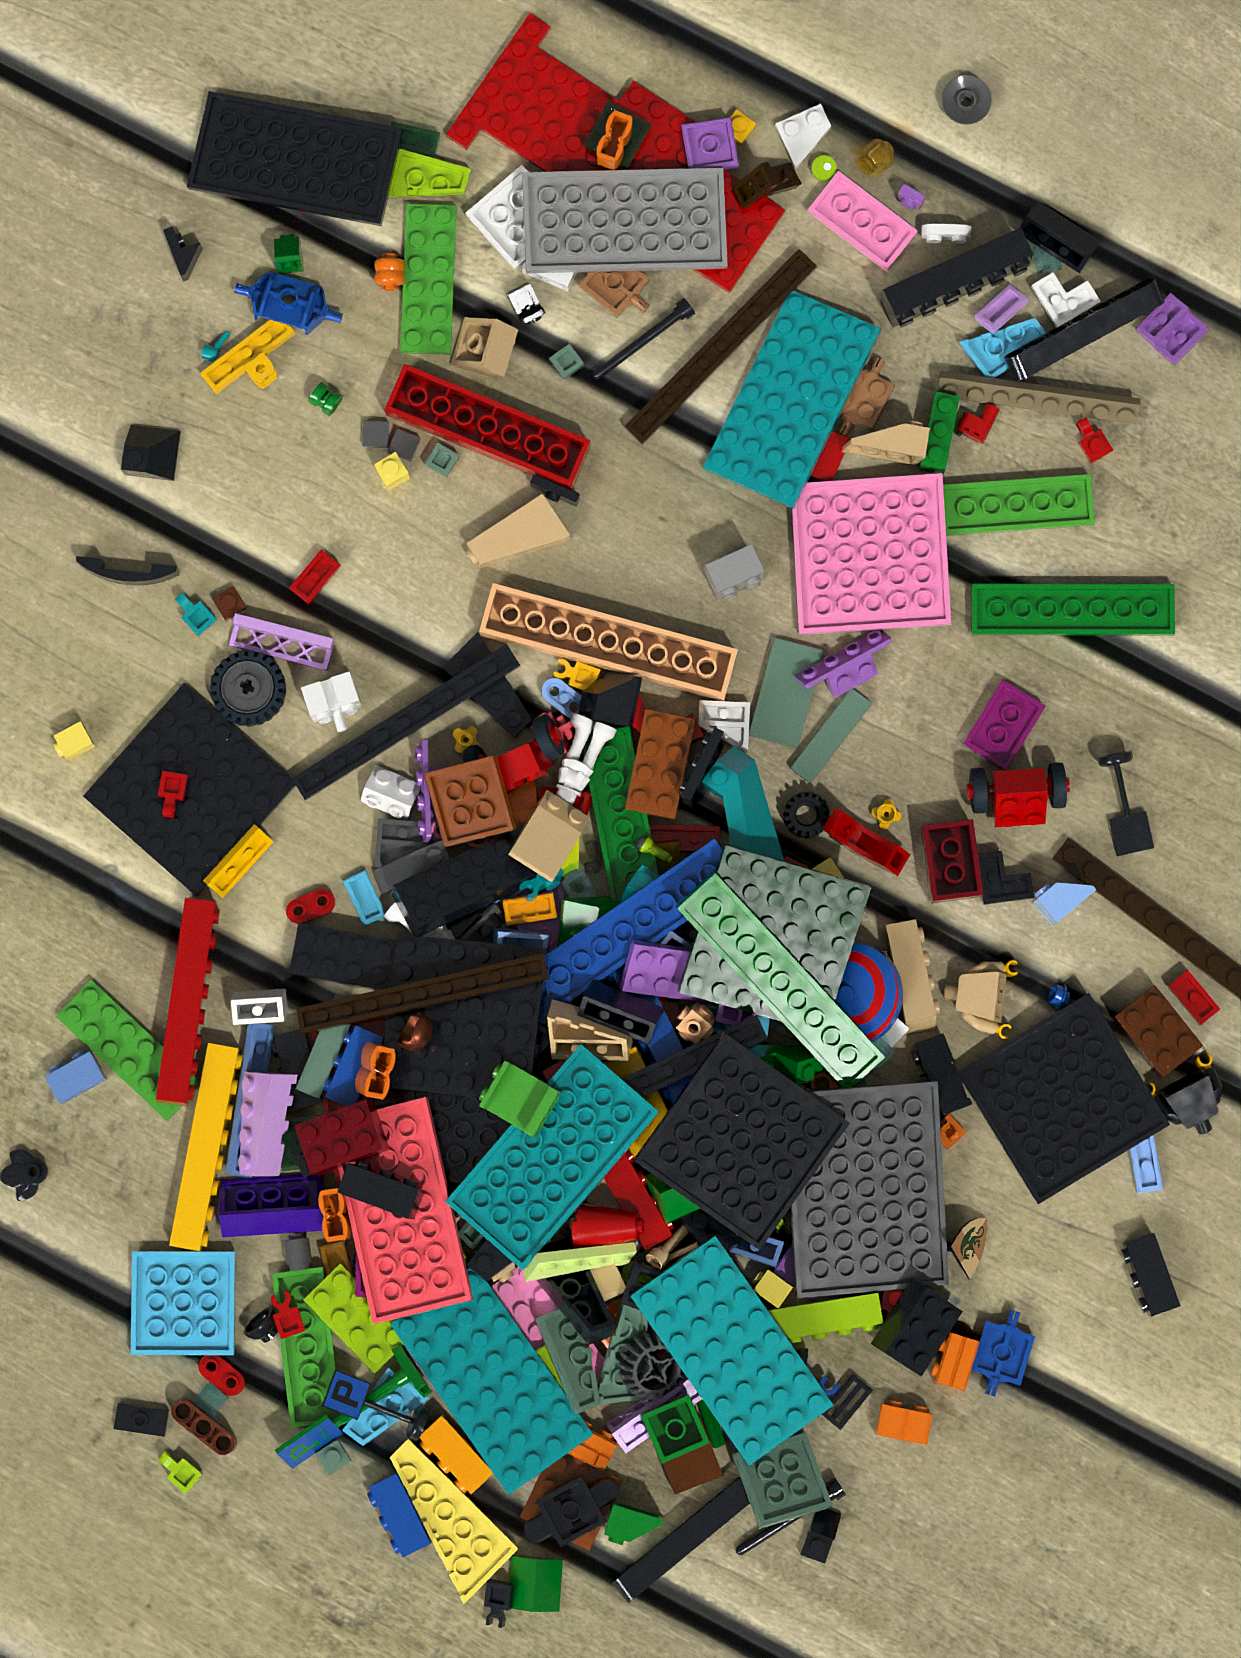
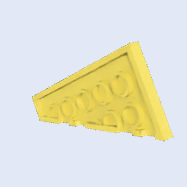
[390,1439,519,1604]

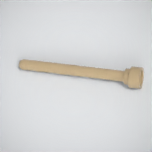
[646,1224,689,1270]

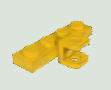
[200,320,295,395]

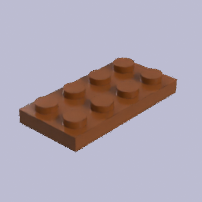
[625,709,695,820]

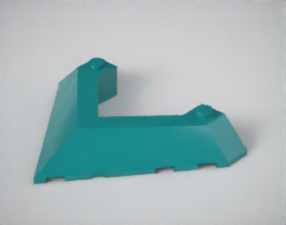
[619,746,784,922]

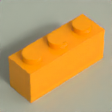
[419,1415,493,1494]

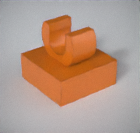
[940,1114,966,1150]

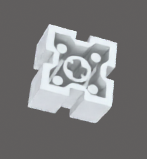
[301,672,362,732]

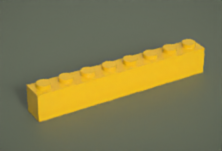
[169,1043,243,1251]

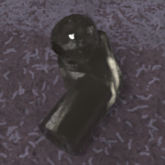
[583,840,602,875]

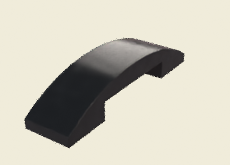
[76,556,180,586]

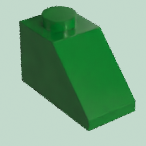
[274,234,304,274]

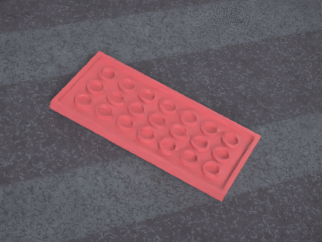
[338,1097,474,1324]

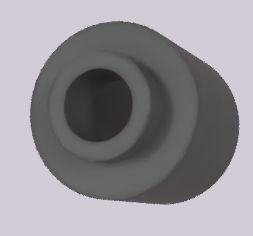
[284,1233,312,1271]

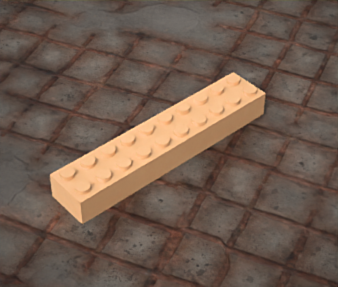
[479,583,738,701]

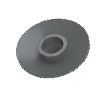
[941,75,992,125]

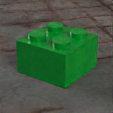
[641,1393,710,1464]

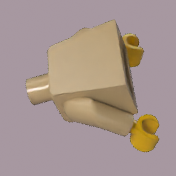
[944,960,1018,1039]

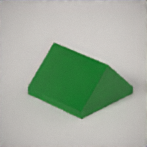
[644,1173,701,1224]
[510,1555,563,1612]

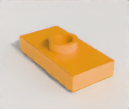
[503,892,557,926]

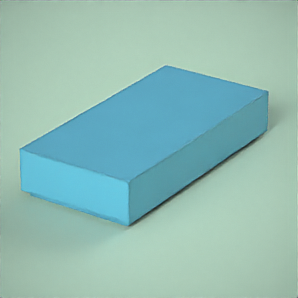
[342,870,386,927]

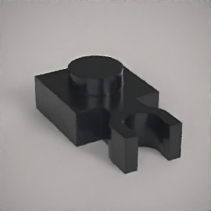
[484,1579,515,1628]

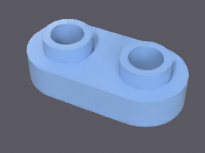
[542,678,581,719]

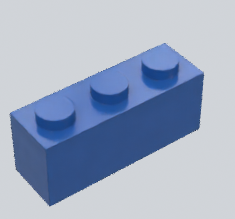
[323,1026,384,1106]
[367,1473,432,1557]

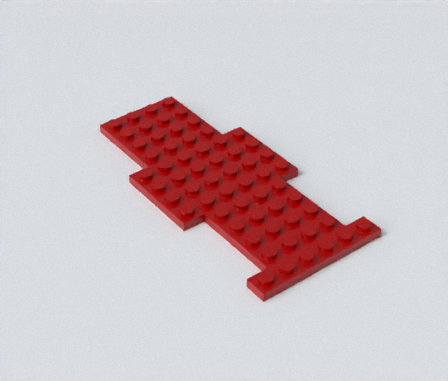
[446,13,785,294]

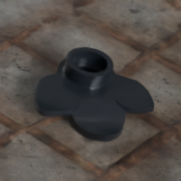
[0,1149,48,1201]

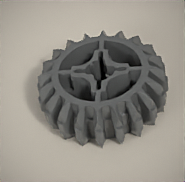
[618,1330,684,1400]

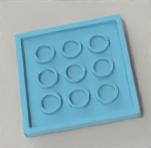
[131,1251,236,1355]

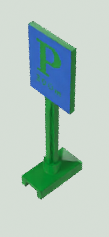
[275,1345,432,1469]

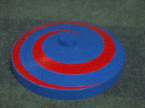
[835,943,903,1042]

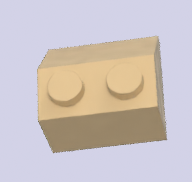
[450,317,518,377]

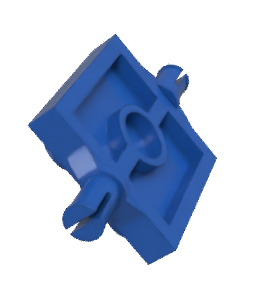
[971,1309,1035,1397]

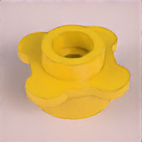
[453,726,480,753]
[871,799,902,830]

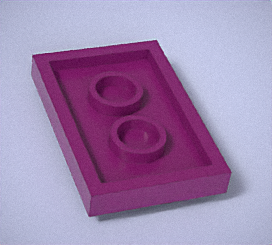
[963,680,1046,770]

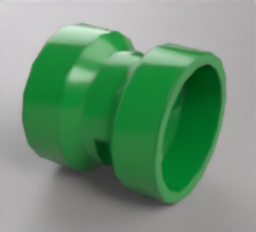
[308,381,343,416]

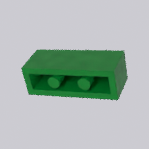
[919,391,960,475]

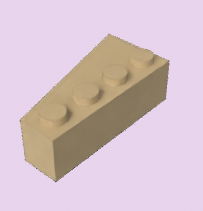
[885,919,940,1036]

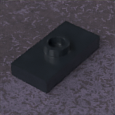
[530,474,580,507]
[113,1403,169,1437]

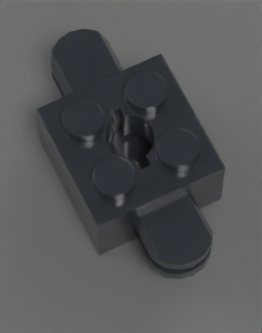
[524,1474,618,1547]

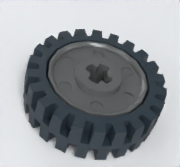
[210,650,286,727]

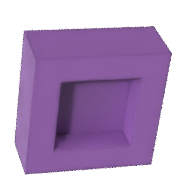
[897,184,925,210]

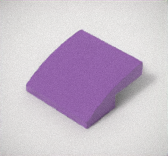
[1136,293,1209,366]

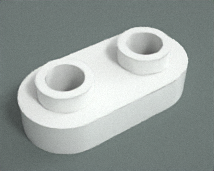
[921,224,972,244]

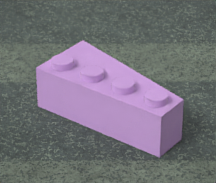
[238,1072,297,1176]

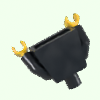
[1148,1053,1223,1134]

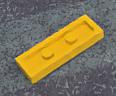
[203,824,274,898]

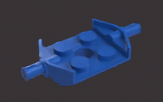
[234,271,343,335]

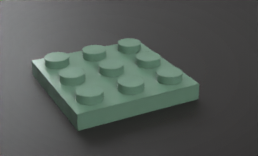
[733,1432,832,1529]

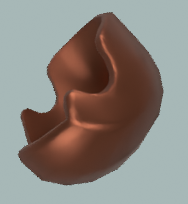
[397,1012,433,1051]

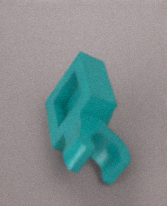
[175,593,217,637]
[519,868,563,902]

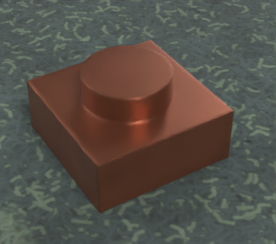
[212,586,247,621]

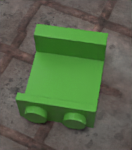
[479,1061,562,1138]

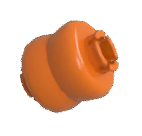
[374,253,405,291]

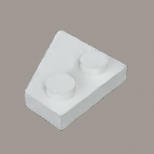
[775,104,831,169]
[698,700,750,752]

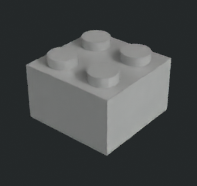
[705,544,764,601]

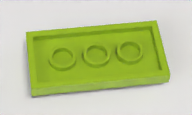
[302,1263,404,1374]

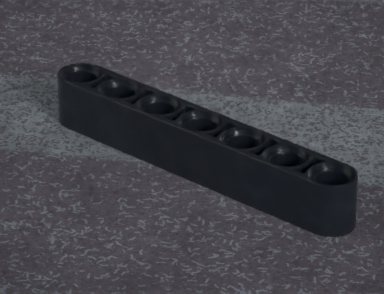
[1004,278,1165,381]
[612,1477,750,1603]

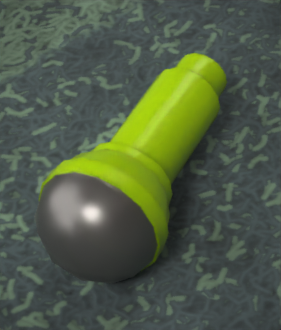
[636,835,673,863]

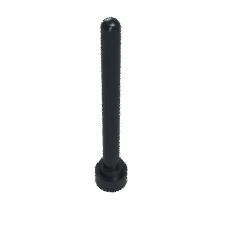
[592,298,696,380]
[735,1478,846,1555]

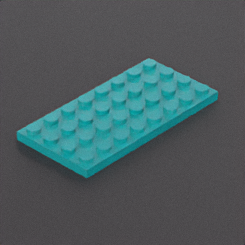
[703,291,881,509]
[445,1044,660,1271]
[630,1235,834,1465]
[390,1268,593,1495]

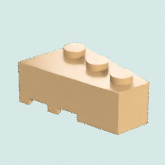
[547,999,633,1061]

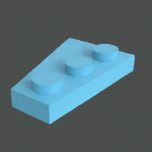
[959,318,1046,378]
[342,1368,430,1446]

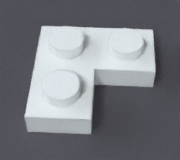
[1031,273,1101,327]

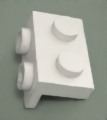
[361,765,421,820]

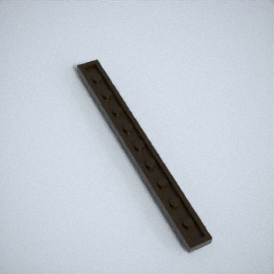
[624,249,817,445]
[1052,838,1241,1000]
[296,953,550,1035]

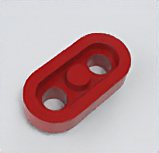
[286,889,336,925]
[199,1355,245,1396]

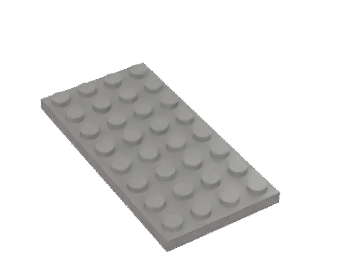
[522,168,728,274]

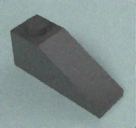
[373,840,450,895]

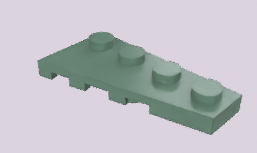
[598,1303,647,1405]
[535,1309,600,1415]

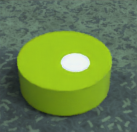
[811,155,837,182]

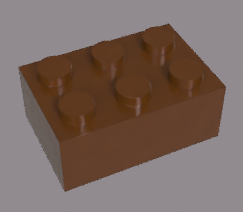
[1112,985,1203,1079]

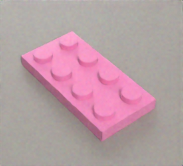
[808,171,918,272]

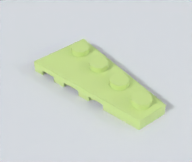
[523,1242,637,1282]

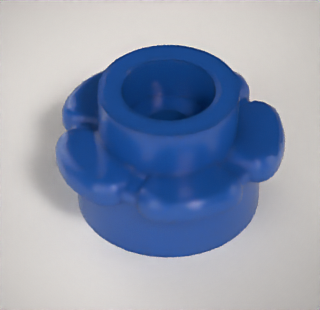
[1048,984,1070,1008]

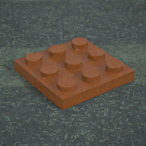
[424,754,517,847]
[520,1453,623,1551]

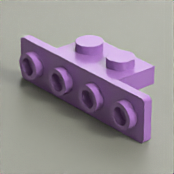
[795,630,892,698]
[415,739,445,842]

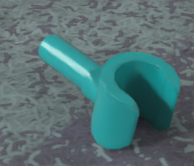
[201,331,230,362]

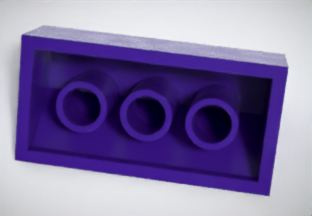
[219,1174,324,1237]

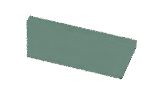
[749,638,824,748]

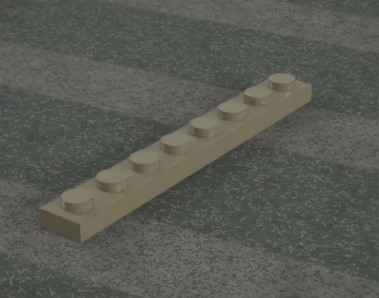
[937,371,1141,424]

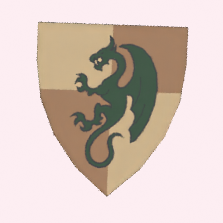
[947,1218,987,1280]

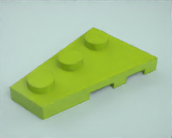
[388,149,471,198]

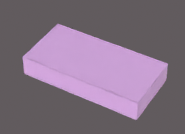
[975,284,1028,334]

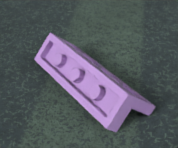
[229,613,335,671]
[606,1370,702,1453]

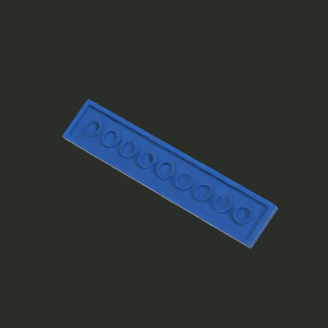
[540,838,723,1022]

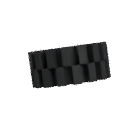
[783,791,830,839]

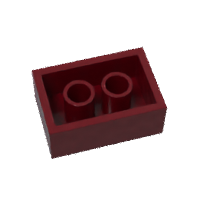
[920,819,983,904]
[295,1100,390,1176]

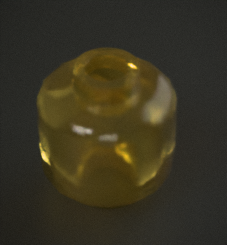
[857,139,894,176]

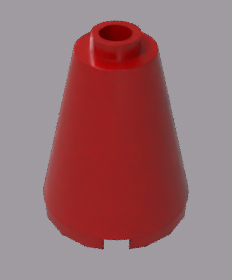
[571,1203,644,1249]

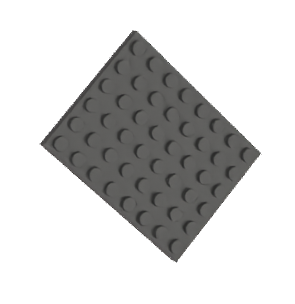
[790,1080,949,1298]

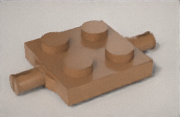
[579,271,650,318]
[837,357,895,437]

